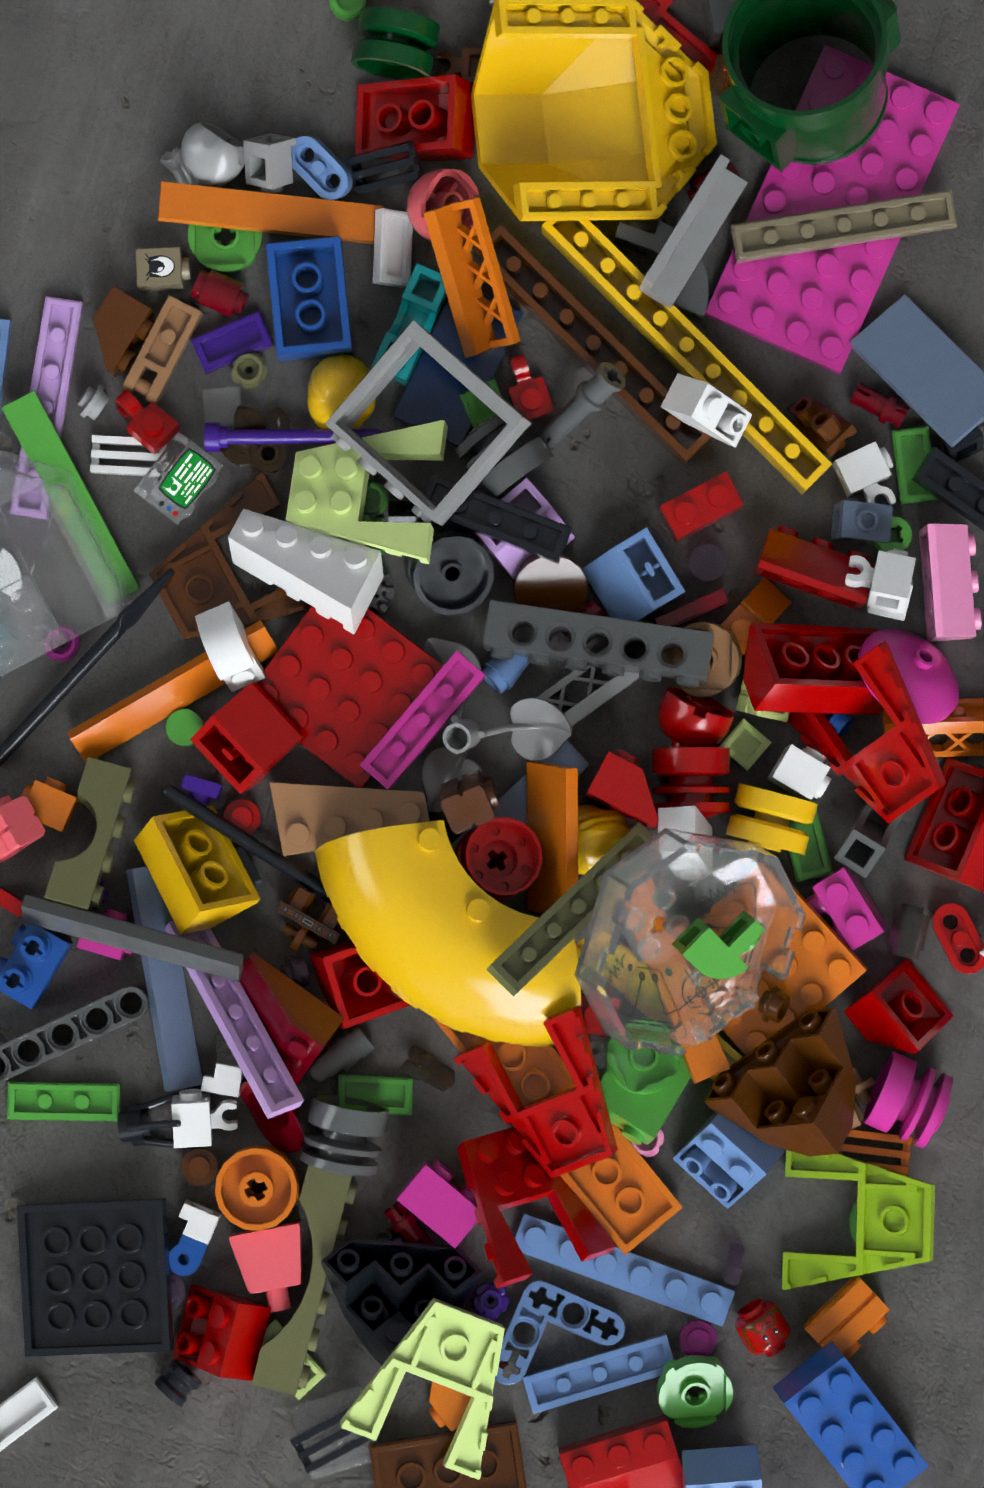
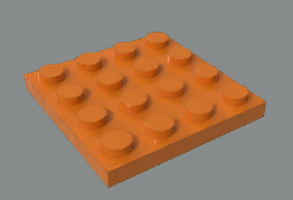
[675,856,868,1055]

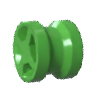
[873,516,912,552]

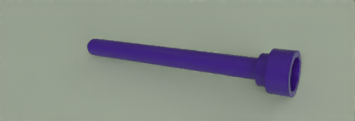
[204,422,383,452]

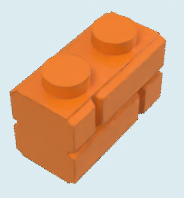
[802,1276,890,1359]

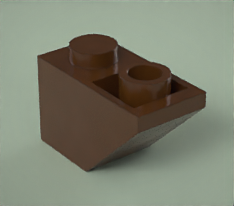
[93,286,155,377]

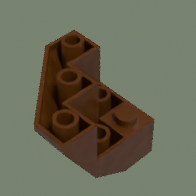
[704,1008,856,1157]

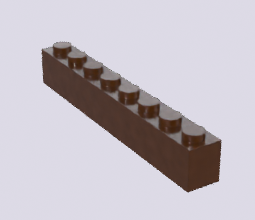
[474,224,712,466]

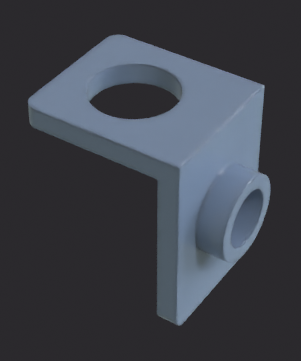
[831,500,893,543]

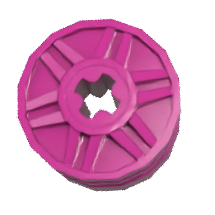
[862,1051,953,1149]

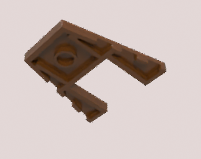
[149,472,312,641]

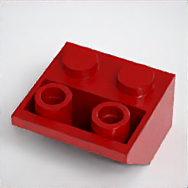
[190,681,305,794]
[172,1284,271,1381]

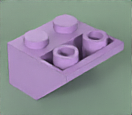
[470,477,575,580]

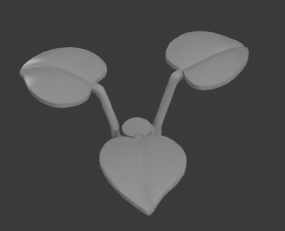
[422,637,572,812]

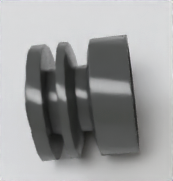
[455,405,555,499]
[300,1094,389,1176]

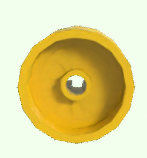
[726,783,818,855]

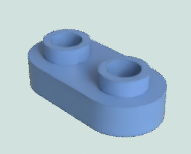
[291,136,353,200]

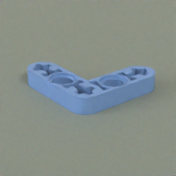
[495,1281,625,1385]

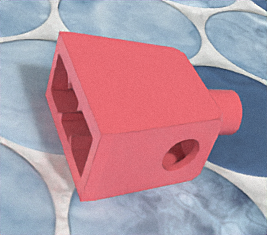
[229,1220,303,1312]

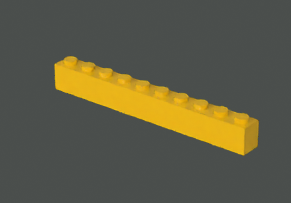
[541,220,832,495]

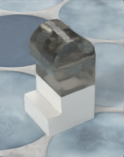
[201,1031,244,1097]

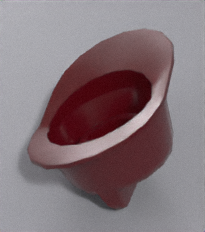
[240,1082,304,1153]

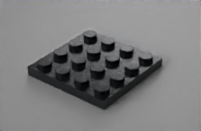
[17,1198,174,1357]

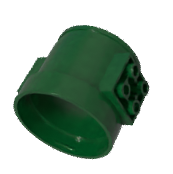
[719,0,901,173]

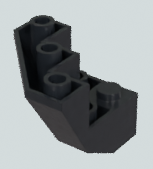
[321,1239,482,1366]

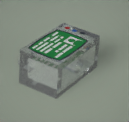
[133,433,223,525]

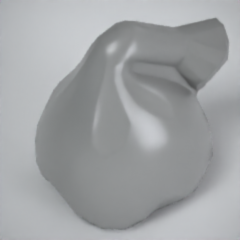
[160,122,245,188]

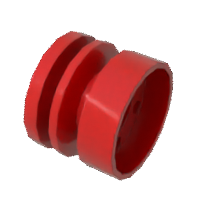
[652,747,730,818]
[454,817,543,902]

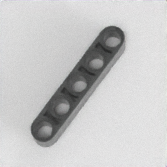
[0,985,150,1082]

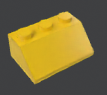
[134,805,260,935]

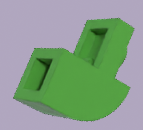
[672,910,765,979]

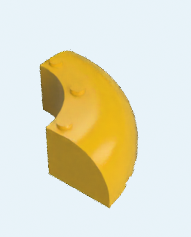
[315,820,581,1047]

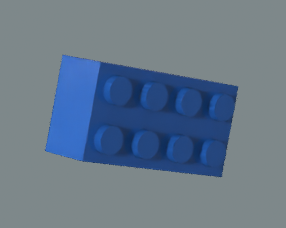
[773,1341,929,1488]

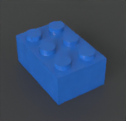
[266,237,353,362]

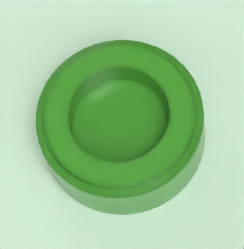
[329,0,366,21]
[166,709,204,747]

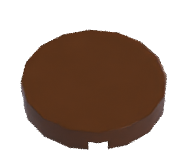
[513,554,588,613]

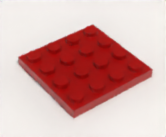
[256,606,444,788]

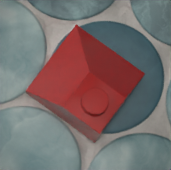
[310,941,411,1029]
[844,958,954,1054]

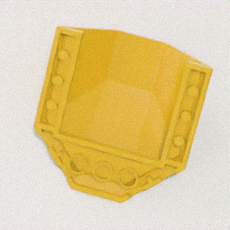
[471,0,717,221]

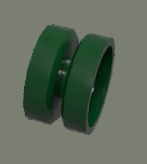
[351,7,440,80]

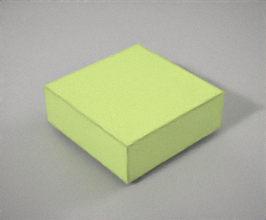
[719,718,772,771]

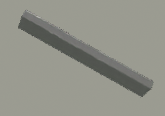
[21,894,243,982]

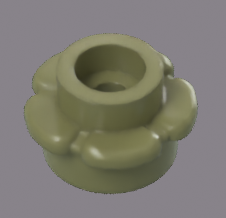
[231,353,267,389]

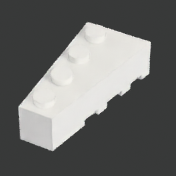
[228,509,384,634]

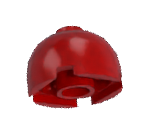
[658,686,734,748]

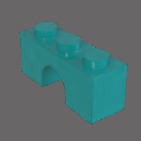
[372,263,447,386]

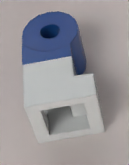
[169,1199,222,1276]

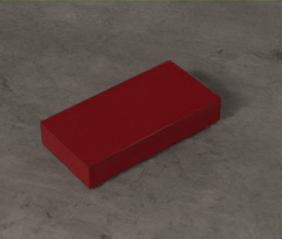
[653,588,728,627]

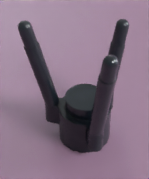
[118,1085,202,1150]

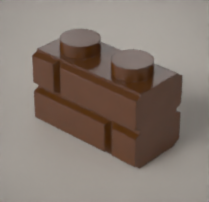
[440,769,500,834]

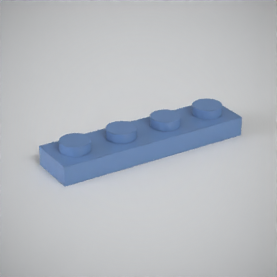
[523,1333,674,1414]

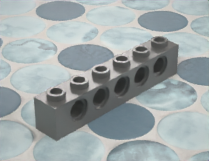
[483,600,714,687]

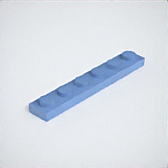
[515,1212,735,1327]

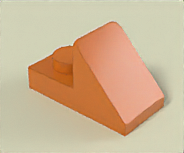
[721,577,792,656]

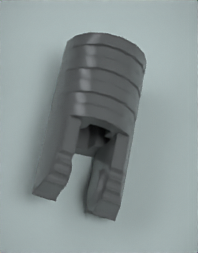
[310,1025,375,1082]

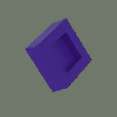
[181,774,223,804]

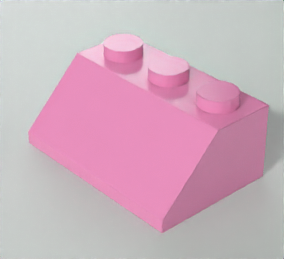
[919,523,982,642]

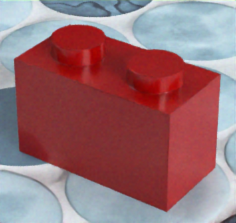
[658,471,744,543]

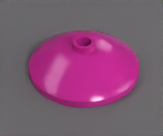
[858,629,959,724]

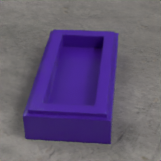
[191,310,274,375]

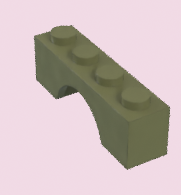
[44,757,137,912]

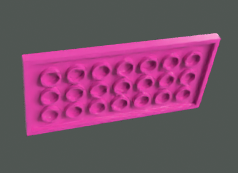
[705,45,960,375]

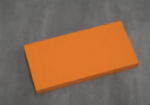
[526,761,578,914]

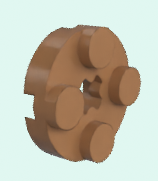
[666,621,742,697]

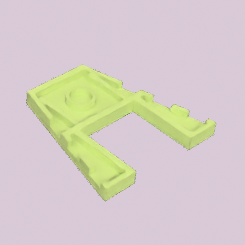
[286,420,448,564]
[339,1298,505,1480]

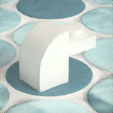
[195,601,266,692]

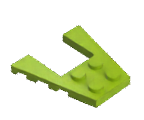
[782,1150,935,1290]

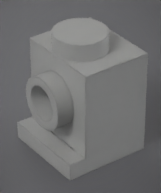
[243,133,296,193]

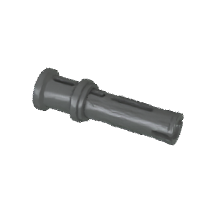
[534,362,626,451]

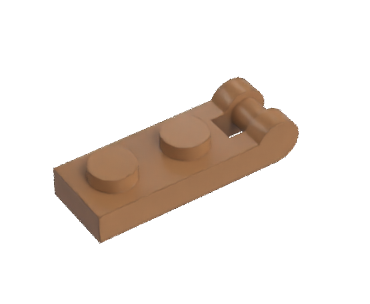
[122,295,203,405]

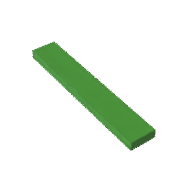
[2,391,140,606]

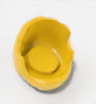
[307,354,376,429]
[578,805,630,875]

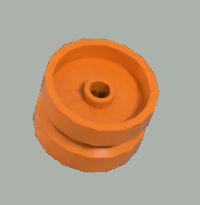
[215,1144,300,1231]

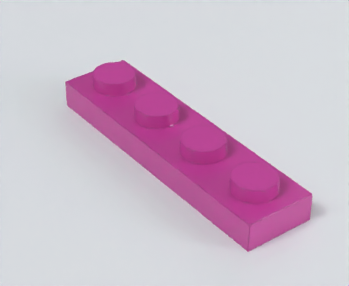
[360,651,487,790]

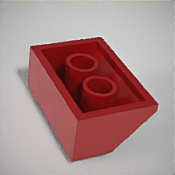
[753,525,875,611]
[585,749,659,830]
[904,757,984,892]
[558,1414,683,1488]

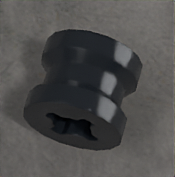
[154,1359,202,1407]

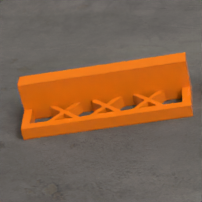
[423,196,521,358]
[881,698,984,757]

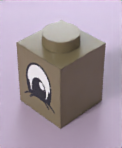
[135,247,191,292]

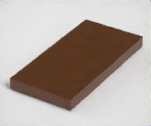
[368,1420,527,1488]

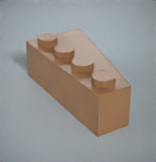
[270,782,430,857]

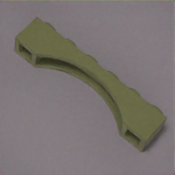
[251,1165,358,1396]

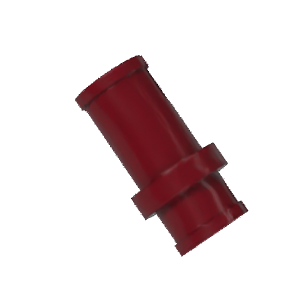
[849,382,910,428]
[384,1201,435,1244]

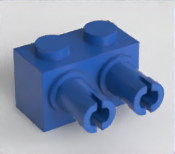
[0,924,73,1009]

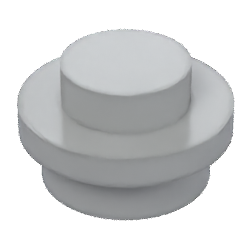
[77,384,110,420]

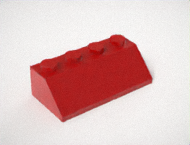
[743,623,884,715]

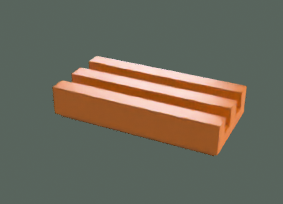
[839,1129,912,1174]

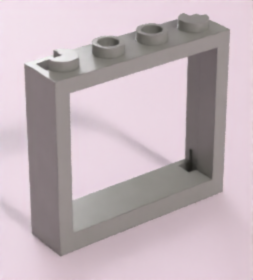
[325,320,531,526]

